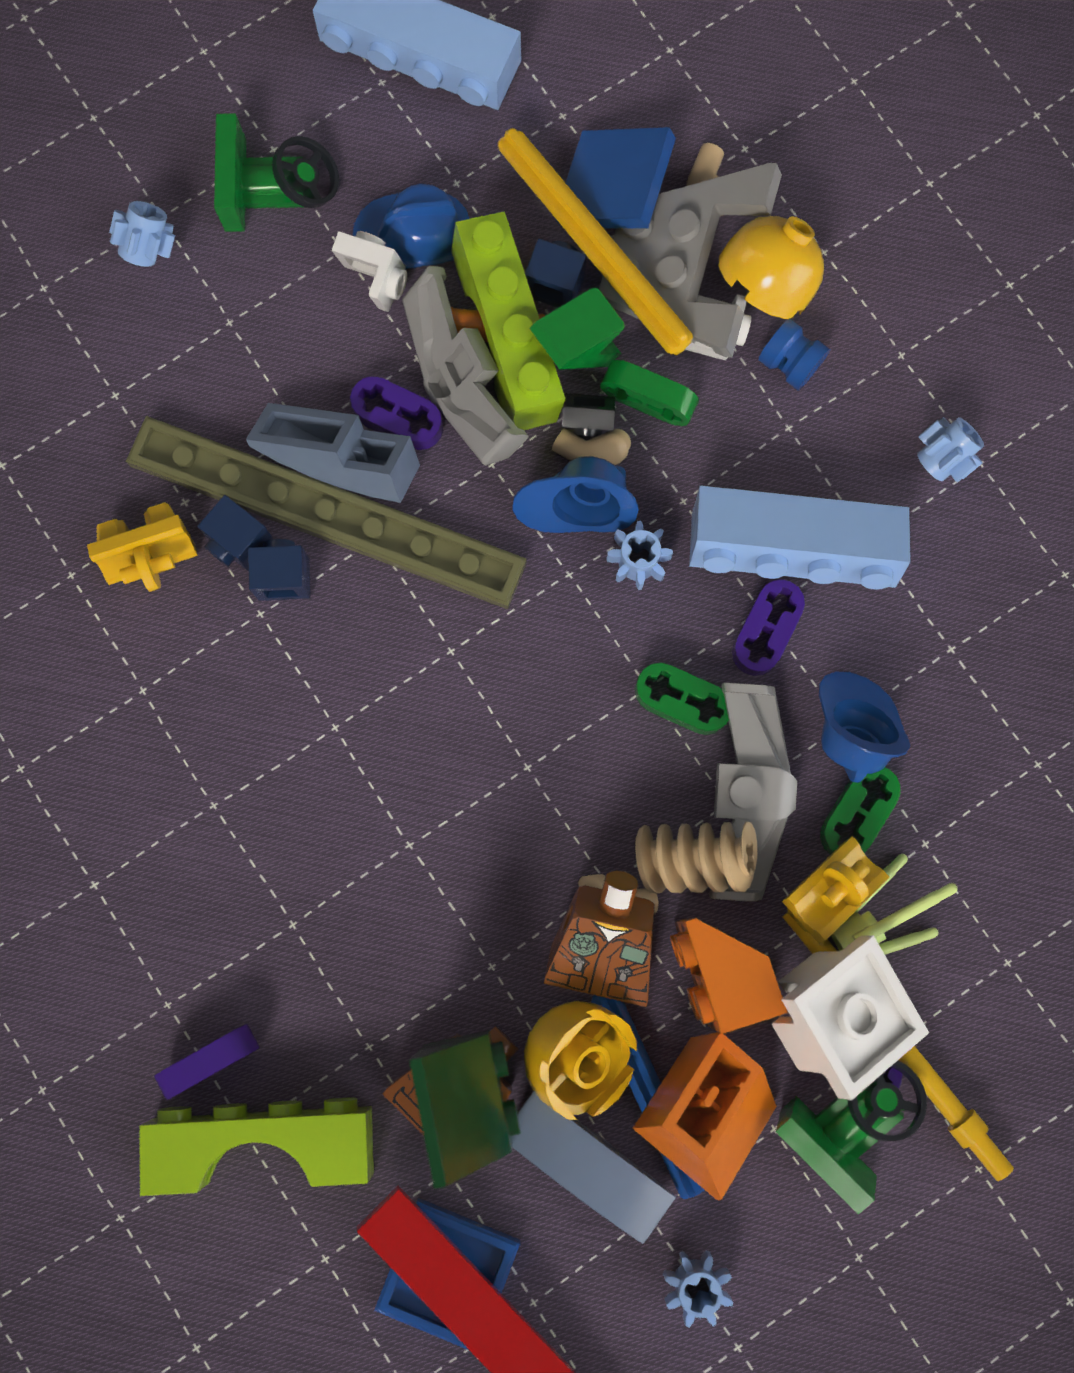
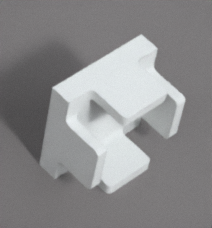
[772,936,929,1100]

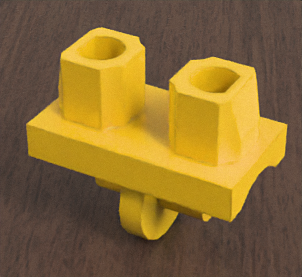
[87,502,198,592]
[782,836,890,944]

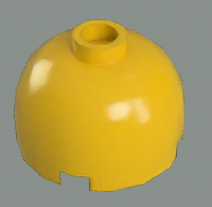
[718,216,824,319]
[524,1001,637,1120]

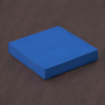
[554,127,676,228]
[374,1198,520,1350]

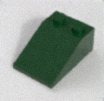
[409,1030,521,1189]

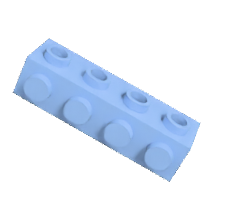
[313,0,521,110]
[689,486,910,589]

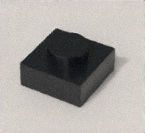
[562,393,615,436]

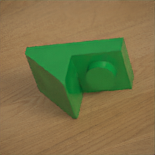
[529,288,625,370]

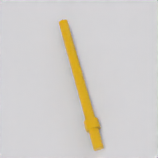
[782,911,1014,1181]

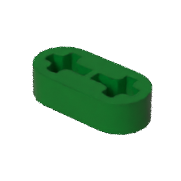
[600,360,699,426]
[635,663,729,735]
[820,767,901,855]

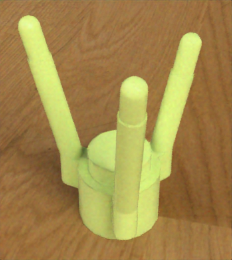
[831,854,958,955]

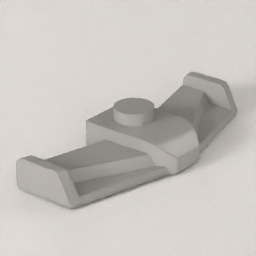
[402,266,529,466]
[709,683,797,901]

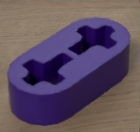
[350,376,443,450]
[732,580,805,676]
[154,1023,260,1101]

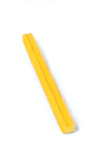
[498,128,693,355]

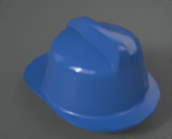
[353,184,470,269]
[512,456,639,533]
[819,671,911,783]

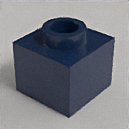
[525,238,586,308]
[197,495,273,571]
[248,539,310,601]

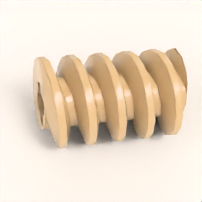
[635,822,757,893]

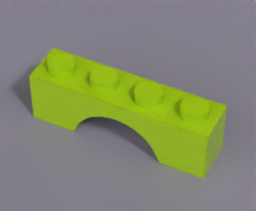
[451,211,565,430]
[139,1098,374,1196]

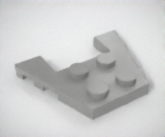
[599,163,782,358]

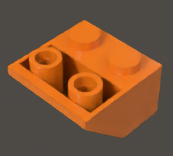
[670,918,787,1034]
[633,1032,777,1200]

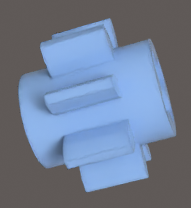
[109,201,175,267]
[917,417,984,482]
[607,521,673,590]
[663,1250,733,1327]

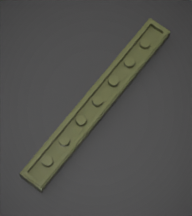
[126,416,527,609]

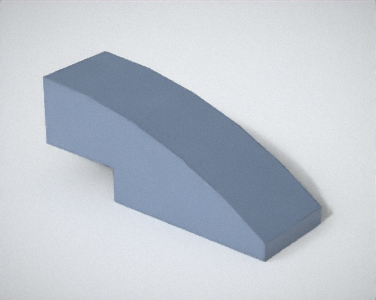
[246,403,420,503]
[511,1092,677,1244]

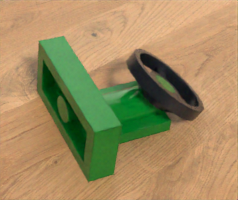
[214,113,339,232]
[775,1061,927,1215]

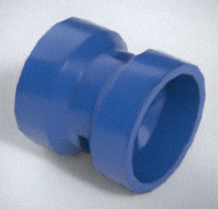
[758,319,831,391]

